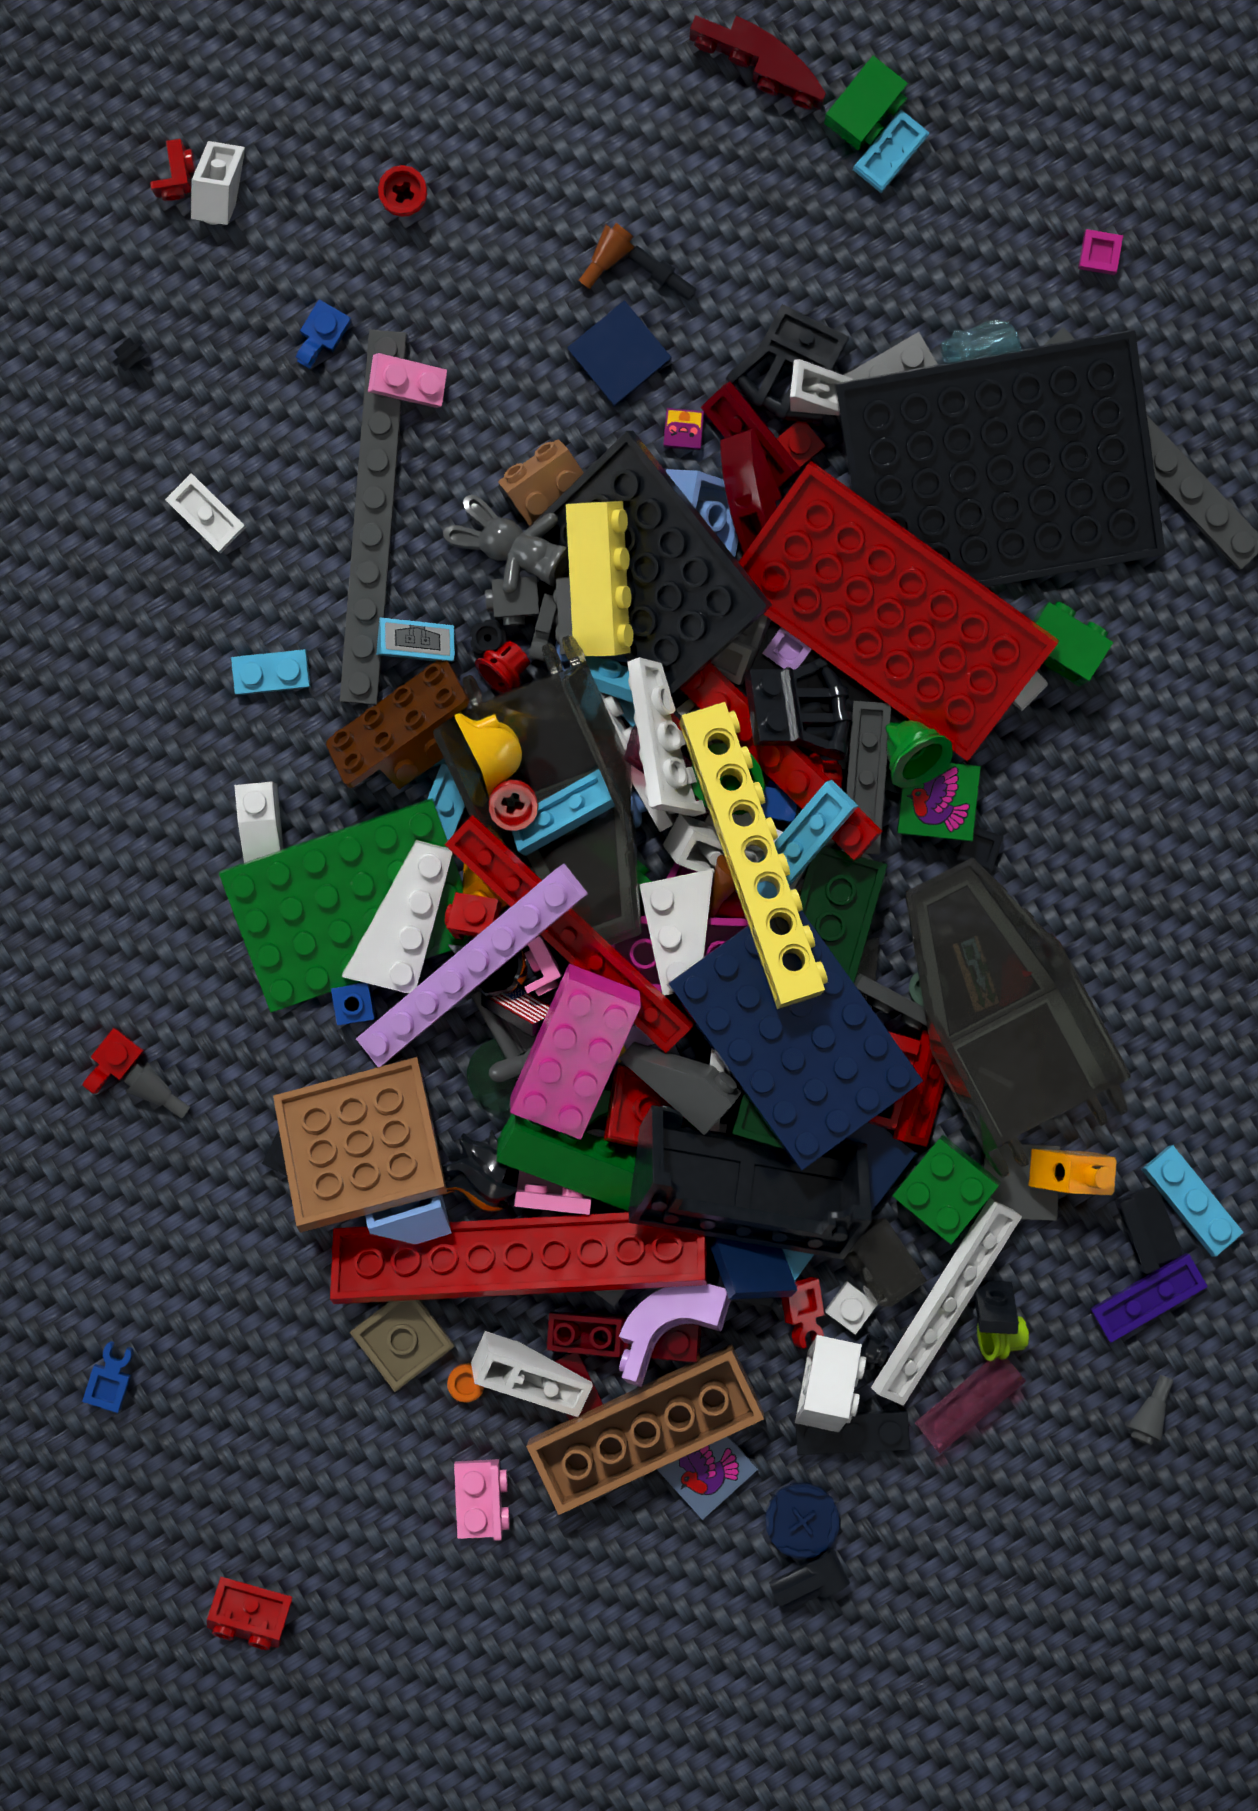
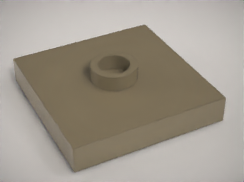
[349,1300,455,1392]

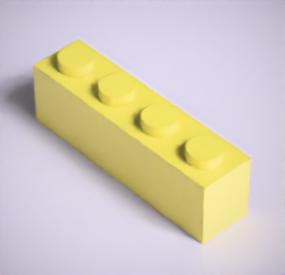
[566,501,633,656]

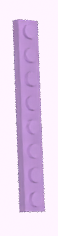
[356,864,588,1067]

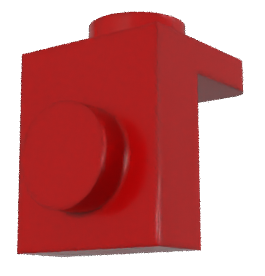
[150,139,196,201]
[445,892,502,940]

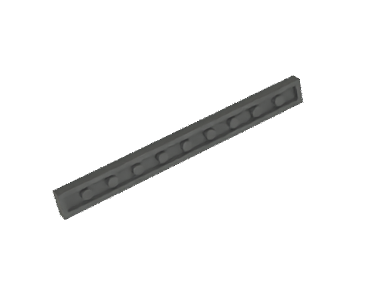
[340,329,407,705]

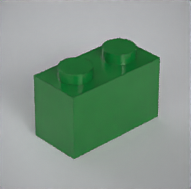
[824,55,908,151]

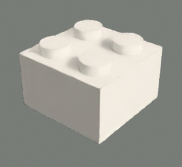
[795,1335,866,1432]

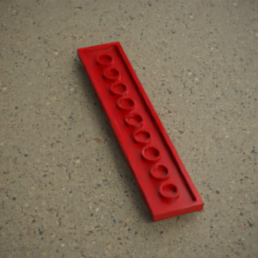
[330,1212,707,1304]

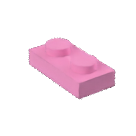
[368,353,447,408]

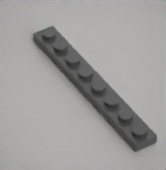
[1043,327,1258,571]

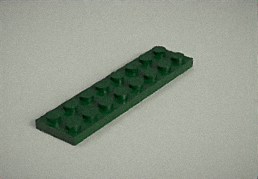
[731,846,888,1149]

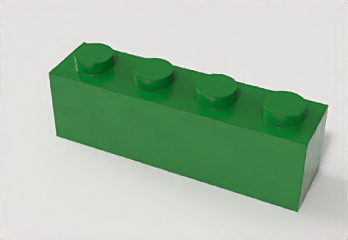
[496,1114,637,1211]

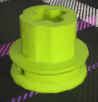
[977,1316,1029,1361]

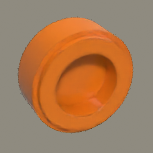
[447,1363,484,1403]

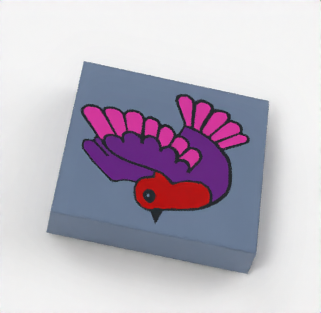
[657,1436,758,1520]

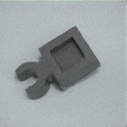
[528,593,558,662]

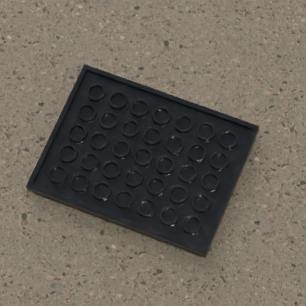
[834,329,1166,587]

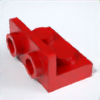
[207,1577,293,1650]

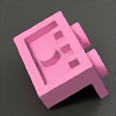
[524,936,563,996]
[514,1170,592,1215]
[454,1459,510,1541]

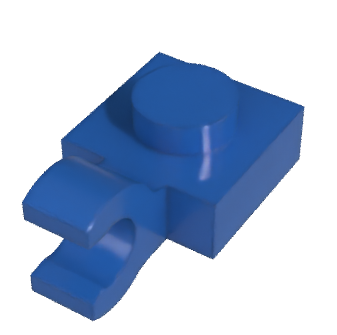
[296,299,352,369]

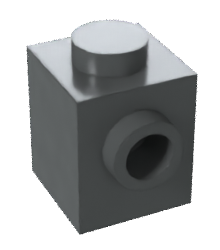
[485,576,540,626]

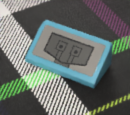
[376,617,455,663]

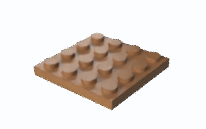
[273,1057,447,1233]

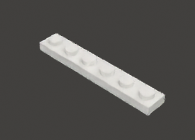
[871,1198,1022,1406]

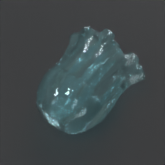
[941,319,1021,363]

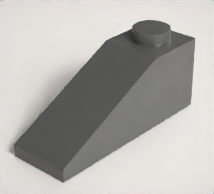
[619,1042,742,1135]

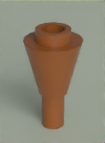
[578,223,635,289]
[708,854,736,918]

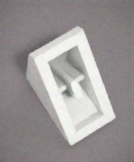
[790,359,853,416]

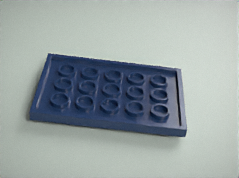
[667,911,923,1170]

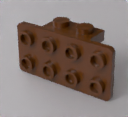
[326,660,469,790]

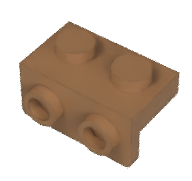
[498,439,584,526]

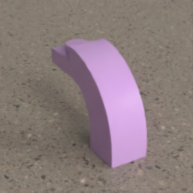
[619,1284,731,1387]

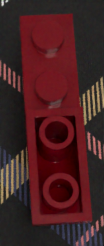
[689,15,826,110]
[720,428,782,554]
[547,1312,702,1362]

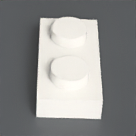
[165,473,246,554]

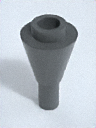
[124,1062,190,1119]
[1126,1375,1173,1446]

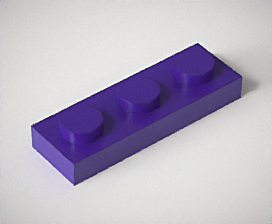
[1090,1253,1208,1343]

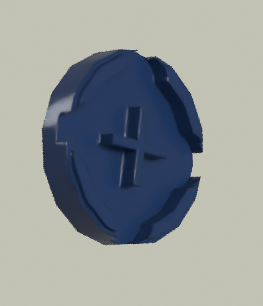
[765,1482,840,1559]

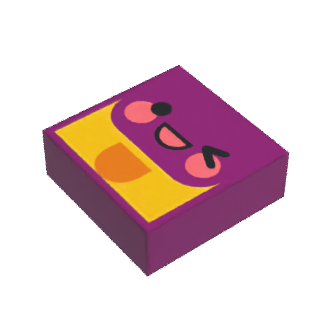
[663,408,704,450]

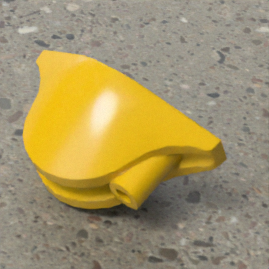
[454,713,522,796]

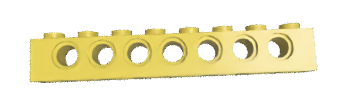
[679,702,828,1009]

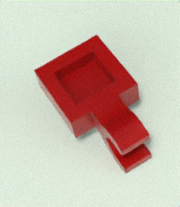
[82,1028,145,1094]

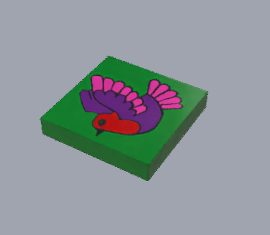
[897,763,981,841]

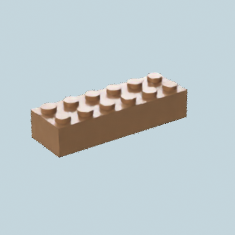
[526,1344,764,1515]

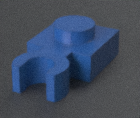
[82,1341,133,1413]

